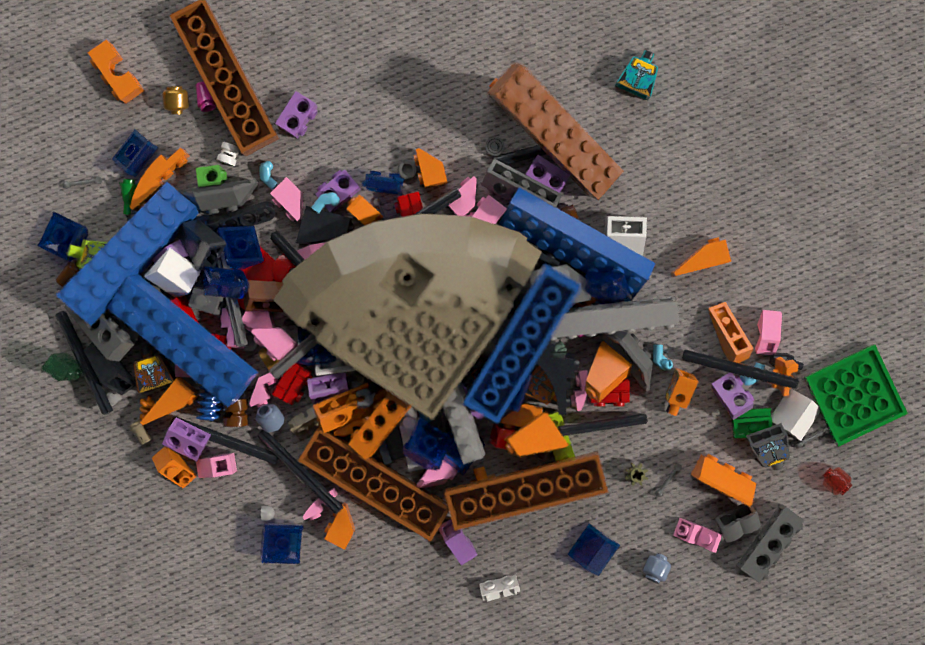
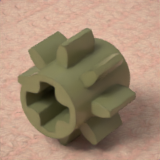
[625,462,648,486]

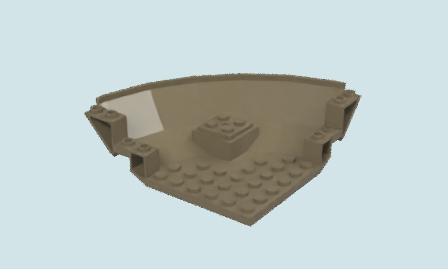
[274,214,541,420]

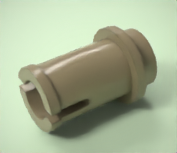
[130,420,152,445]

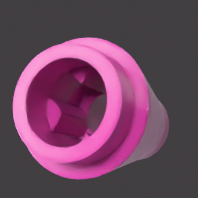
[195,82,216,112]

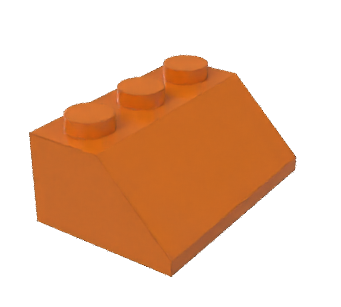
[691,454,756,507]

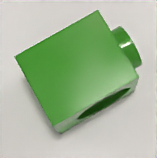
[196,165,227,187]

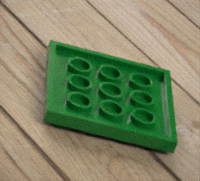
[804,344,908,447]

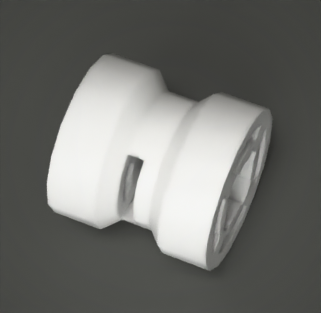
[216,142,240,166]

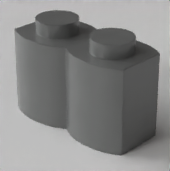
[716,503,761,542]

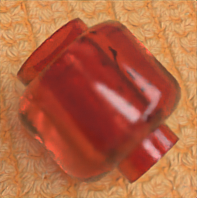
[822,467,853,495]

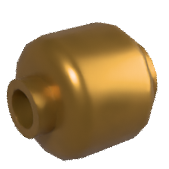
[162,86,189,114]

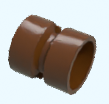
[222,398,248,427]

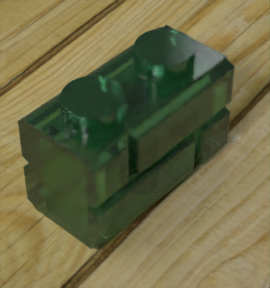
[42,353,82,382]

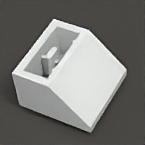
[604,216,647,256]

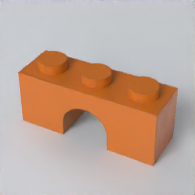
[88,39,145,103]

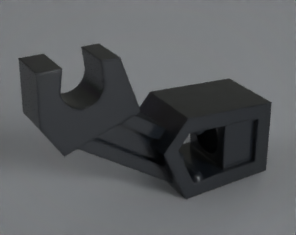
[356,376,381,409]

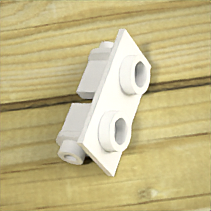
[479,575,520,602]

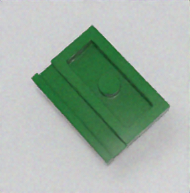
[732,407,772,439]

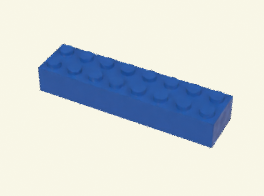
[56,182,199,326]
[499,187,656,299]
[463,264,580,423]
[107,274,258,407]

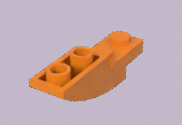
[130,148,190,212]

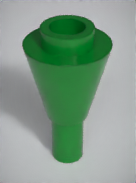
[119,179,138,215]

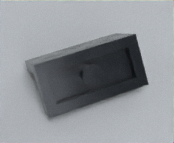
[379,423,406,465]

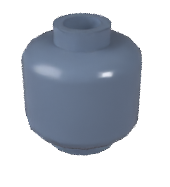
[256,404,284,433]
[643,553,671,584]

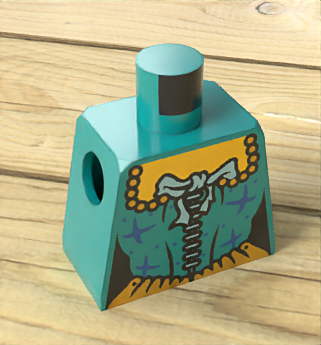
[615,50,658,100]

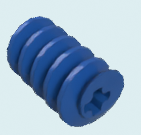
[196,385,222,420]

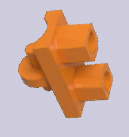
[769,357,799,396]

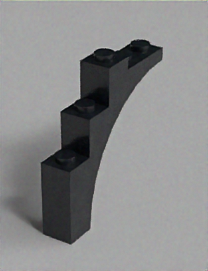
[490,315,579,415]

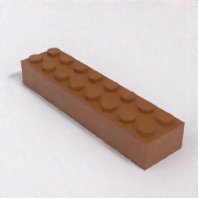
[169,0,280,156]
[487,62,624,200]
[298,426,449,542]
[444,451,608,531]

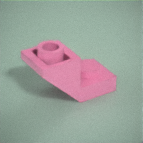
[755,310,782,355]
[249,373,282,408]
[673,518,722,553]

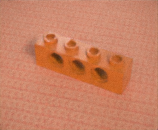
[313,383,395,433]
[348,390,412,460]

